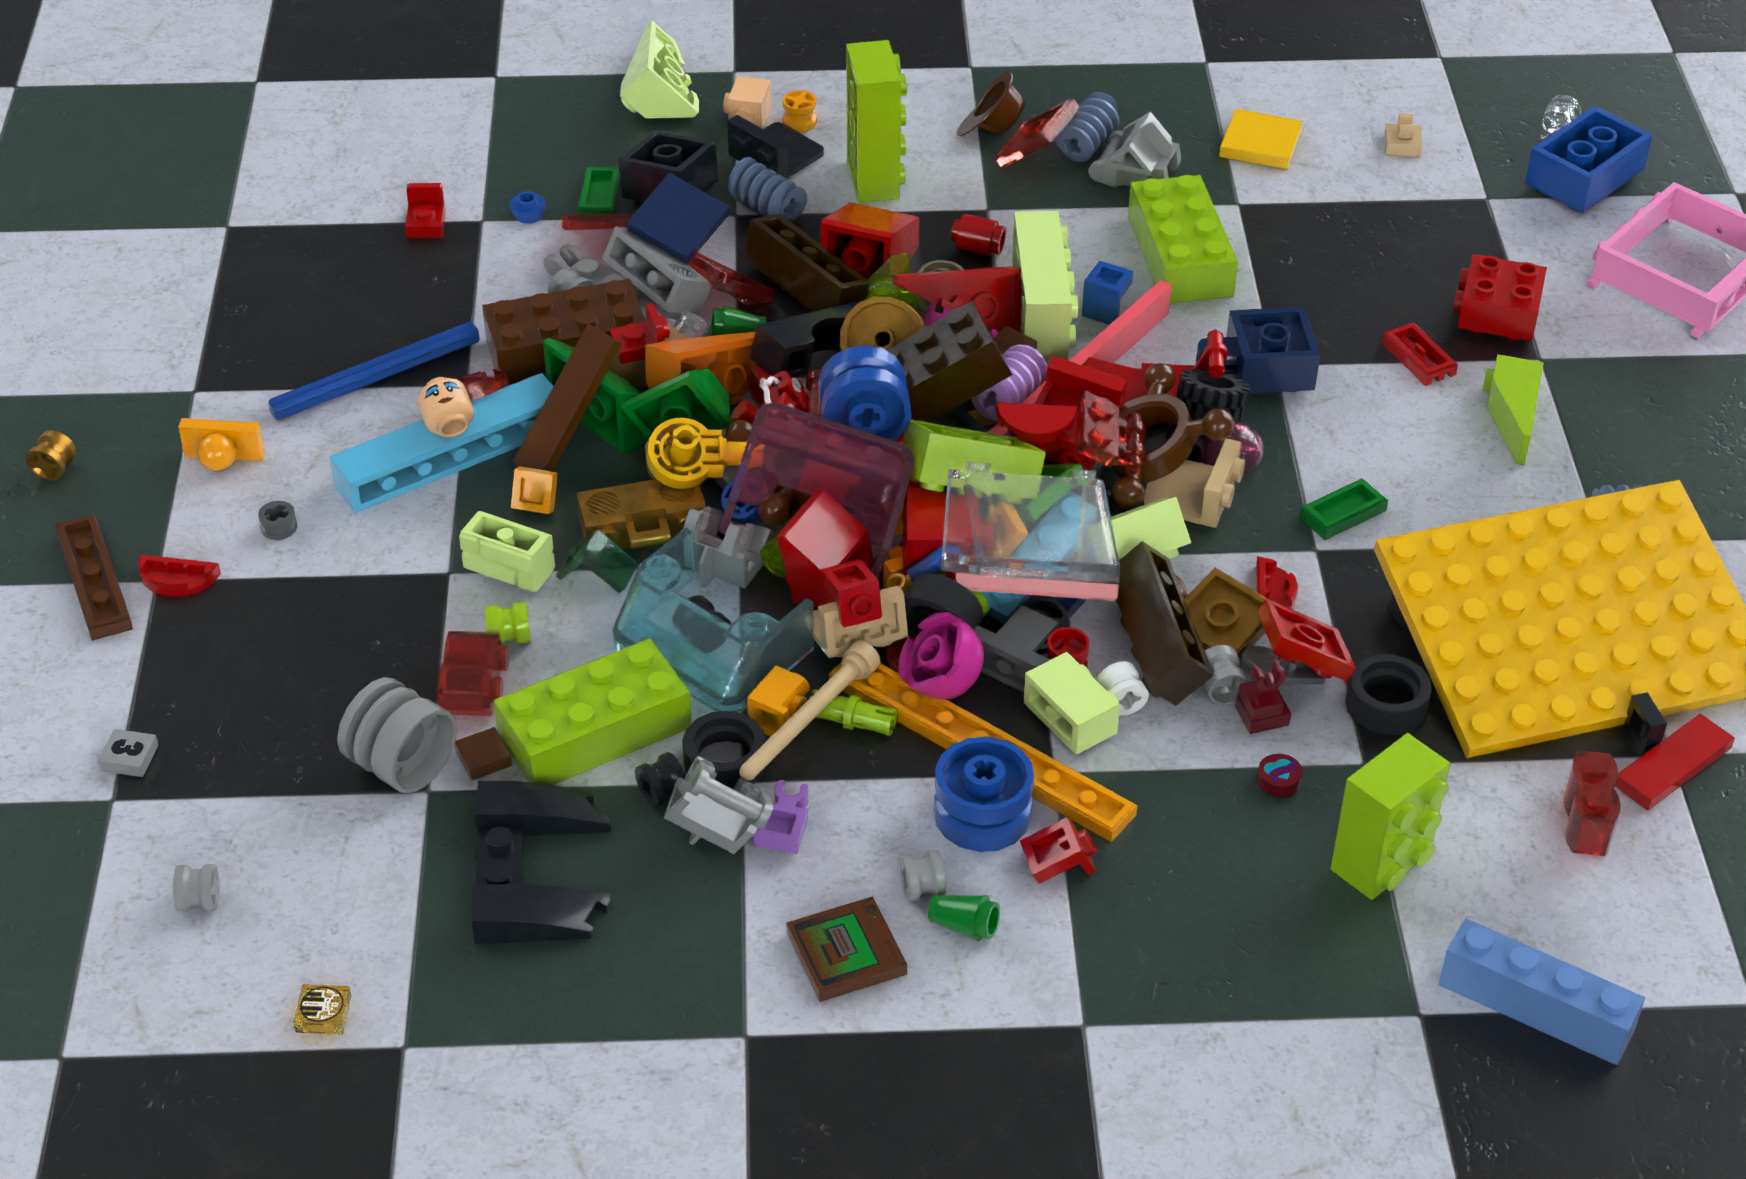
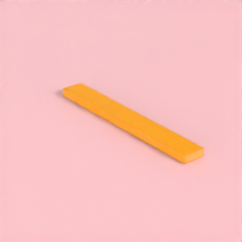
[829,663,1137,842]

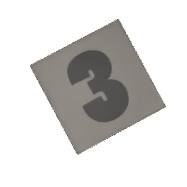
[98,729,159,777]

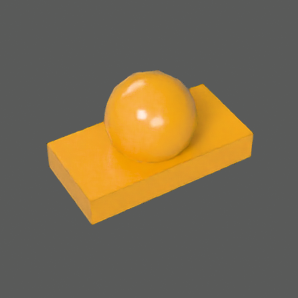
[178,418,265,472]

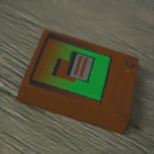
[786,896,907,1002]

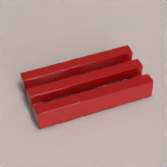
[1381,322,1458,386]

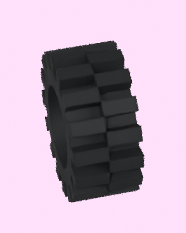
[1176,368,1250,423]

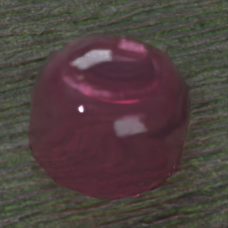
[1202,421,1264,474]

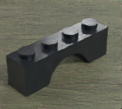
[750,299,890,378]

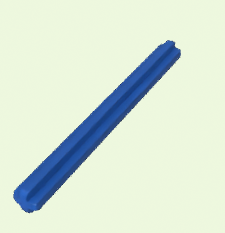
[268,322,480,420]

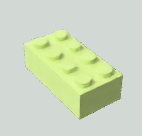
[1012,211,1078,363]

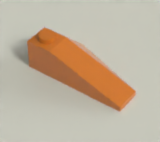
[645,332,758,406]

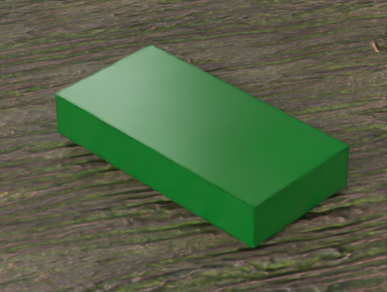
[578,167,620,221]
[1299,478,1388,540]

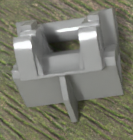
[1088,112,1181,188]
[679,506,779,589]
[664,756,773,854]

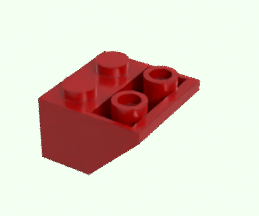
[777,489,875,607]

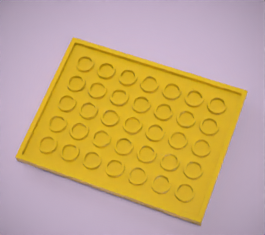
[1373,480,1746,759]

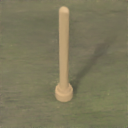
[739,641,880,780]

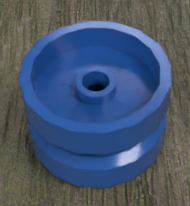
[818,345,912,451]
[934,737,1034,852]

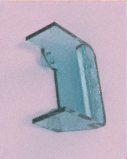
[612,528,814,712]

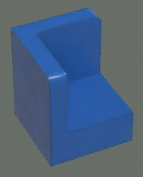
[1082,261,1133,325]

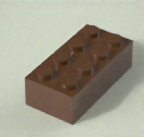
[482,279,646,387]

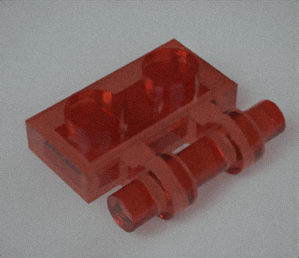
[1075,390,1146,475]

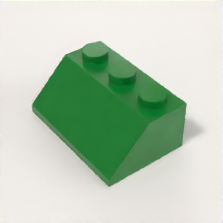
[543,338,648,455]

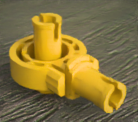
[646,418,763,489]

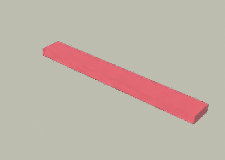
[987,280,1172,437]

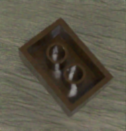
[885,301,1013,423]

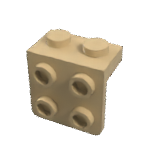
[1143,439,1245,528]

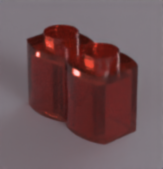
[437,631,509,716]
[1563,751,1621,856]

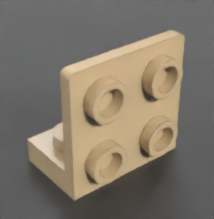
[801,586,908,658]

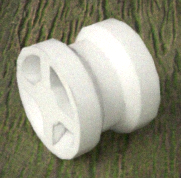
[1097,661,1149,716]

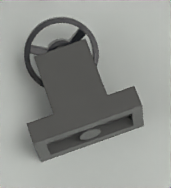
[974,596,1071,693]

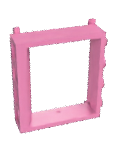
[1587,182,1746,339]

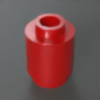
[951,214,1007,257]

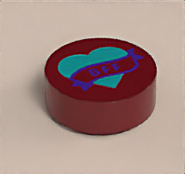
[1257,754,1303,797]

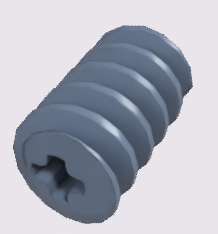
[1054,92,1120,163]
[728,157,807,223]

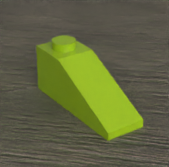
[1482,354,1544,465]

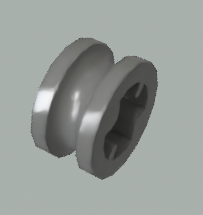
[258,501,297,540]

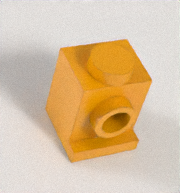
[747,665,810,737]

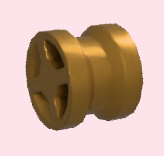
[25,430,77,481]

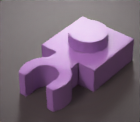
[753,780,808,854]

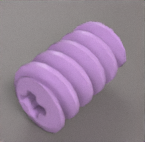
[971,344,1047,421]

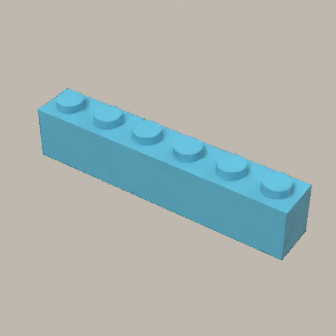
[329,373,554,513]

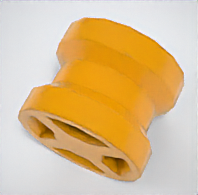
[782,90,817,132]

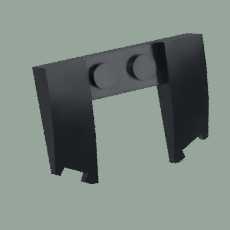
[471,781,611,944]

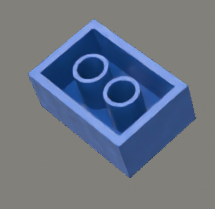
[1525,106,1653,213]

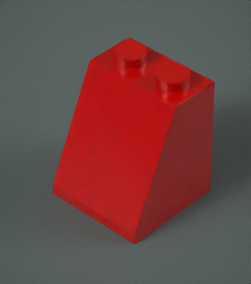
[821,202,919,297]

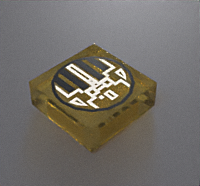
[293,984,352,1035]

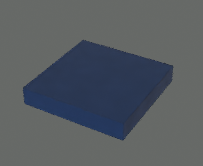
[627,172,730,265]

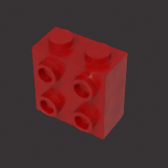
[1453,254,1547,341]

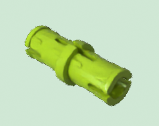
[809,689,898,736]

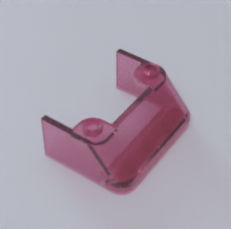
[718,403,914,579]

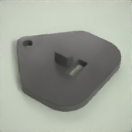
[1241,646,1326,684]

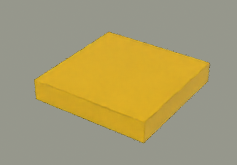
[1219,109,1303,169]

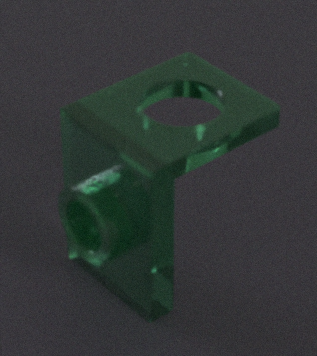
[556,529,638,593]

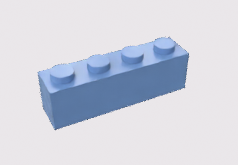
[1439,918,1645,1065]

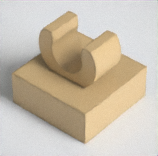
[1384,113,1422,157]

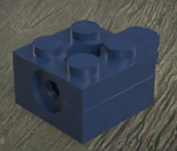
[1196,306,1320,394]

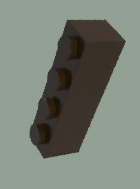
[744,214,870,312]
[1106,541,1214,706]

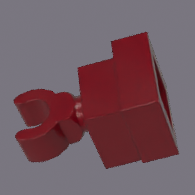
[1235,660,1292,734]

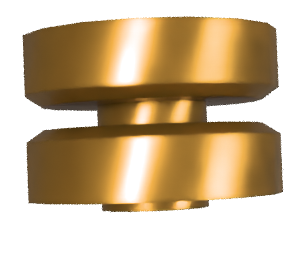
[840,296,926,351]

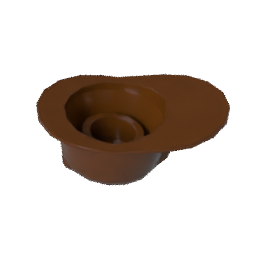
[957,71,1026,136]

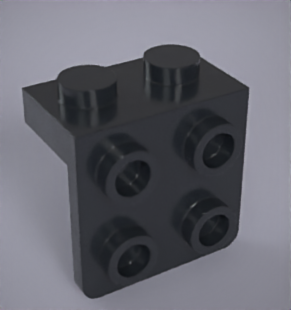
[727,115,824,179]

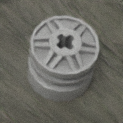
[337,677,457,793]

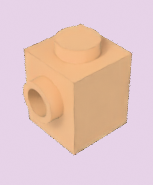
[723,76,772,129]

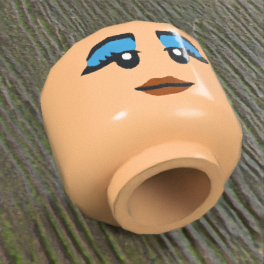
[417,377,474,438]

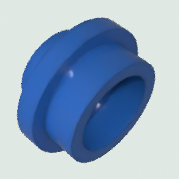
[510,191,546,224]

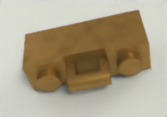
[577,479,706,554]

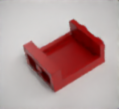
[1028,355,1127,474]

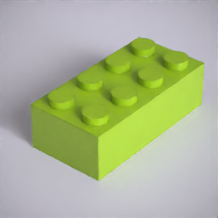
[846,40,907,203]
[1128,175,1238,304]
[493,638,692,785]

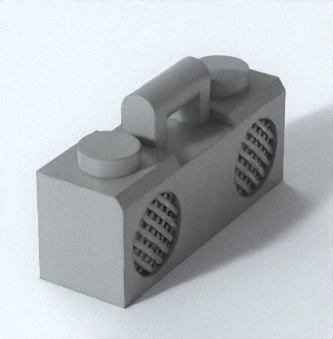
[602,226,712,315]

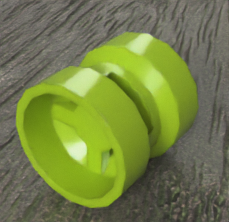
[484,602,531,647]

